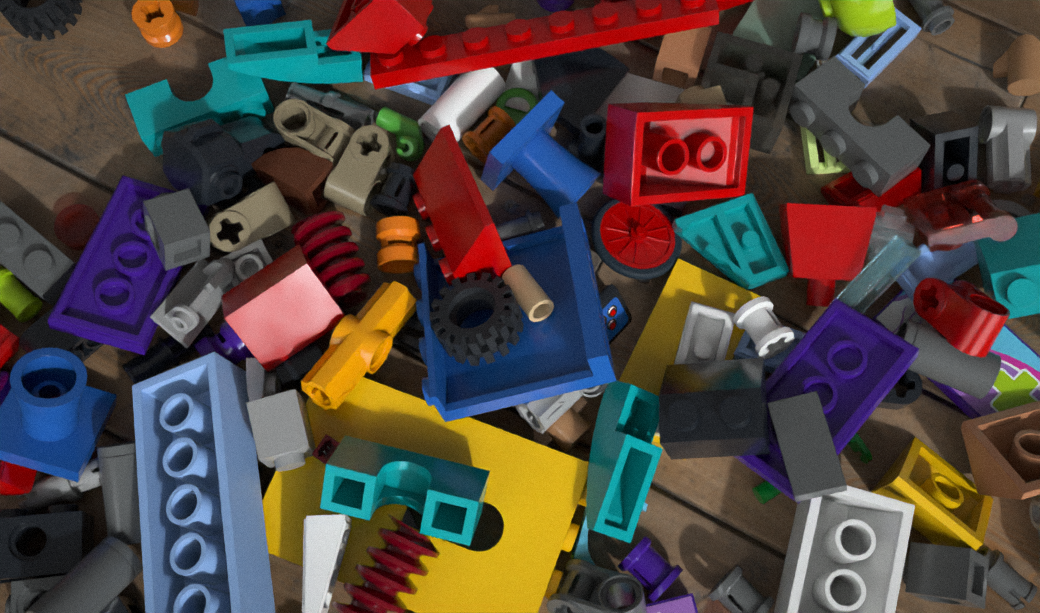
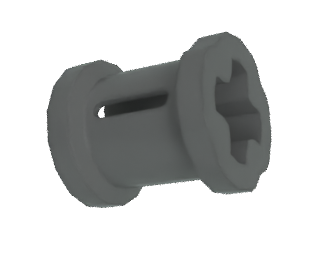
[707,564,775,613]

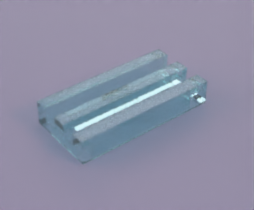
[830,235,922,314]

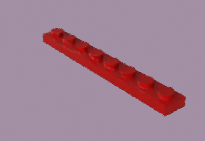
[370,0,719,90]

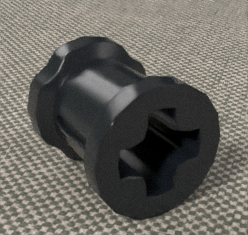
[370,162,418,217]

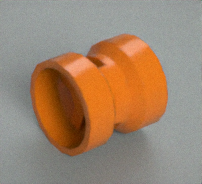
[375,216,421,274]

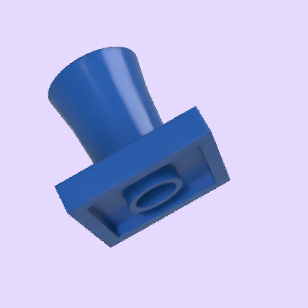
[480,90,601,220]
[0,348,117,482]

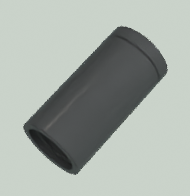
[896,318,1001,399]
[97,441,141,545]
[25,536,143,613]

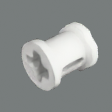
[733,296,795,360]

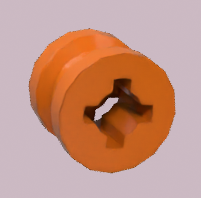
[131,0,184,48]

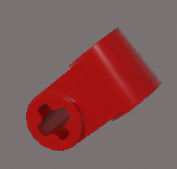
[913,278,1010,358]

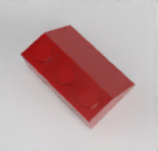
[326,0,434,54]
[412,124,512,286]

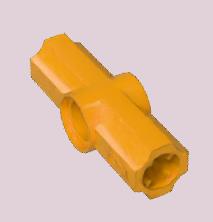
[301,281,417,410]

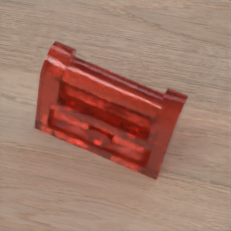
[903,180,1018,252]

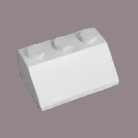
[774,485,915,613]

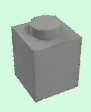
[246,389,316,472]

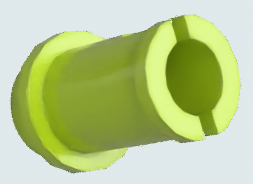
[0,266,43,322]

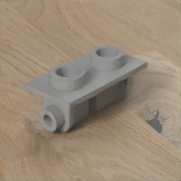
[150,258,235,348]

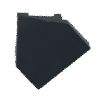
[531,47,630,137]

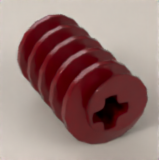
[291,211,372,310]
[332,514,440,613]

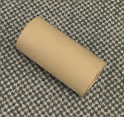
[502,264,554,322]

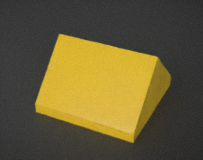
[871,437,994,550]

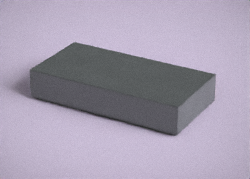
[767,391,847,502]

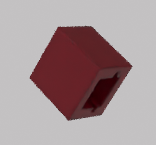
[312,434,340,465]

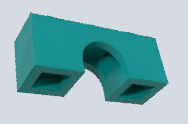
[125,57,275,157]
[320,435,490,546]

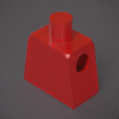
[779,203,877,307]

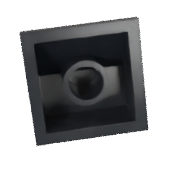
[659,357,770,460]

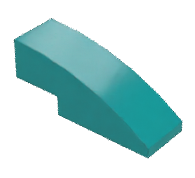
[223,20,363,84]
[586,381,663,543]

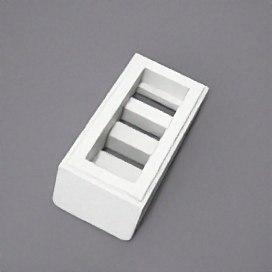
[302,514,352,613]

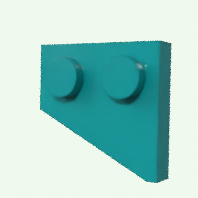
[672,193,790,290]

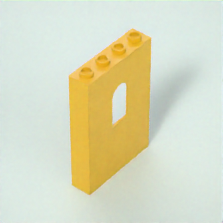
[262,377,589,613]

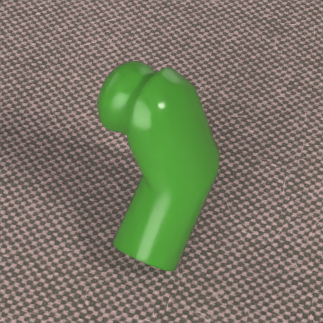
[376,106,425,161]

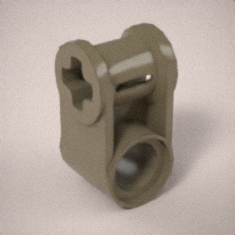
[273,99,355,168]
[324,125,396,216]
[207,181,297,252]

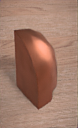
[251,147,333,216]

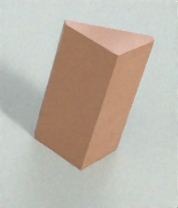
[961,401,1040,500]

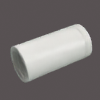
[418,67,506,142]

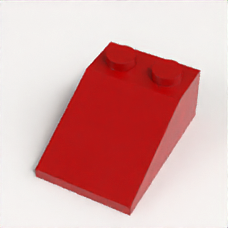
[603,102,754,206]

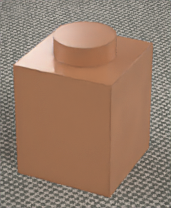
[652,27,712,90]

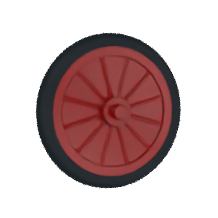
[591,199,682,279]

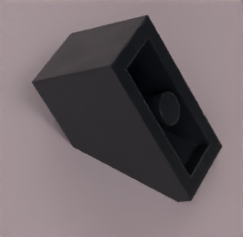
[910,110,979,218]

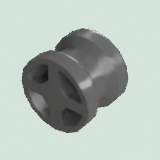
[791,12,837,61]

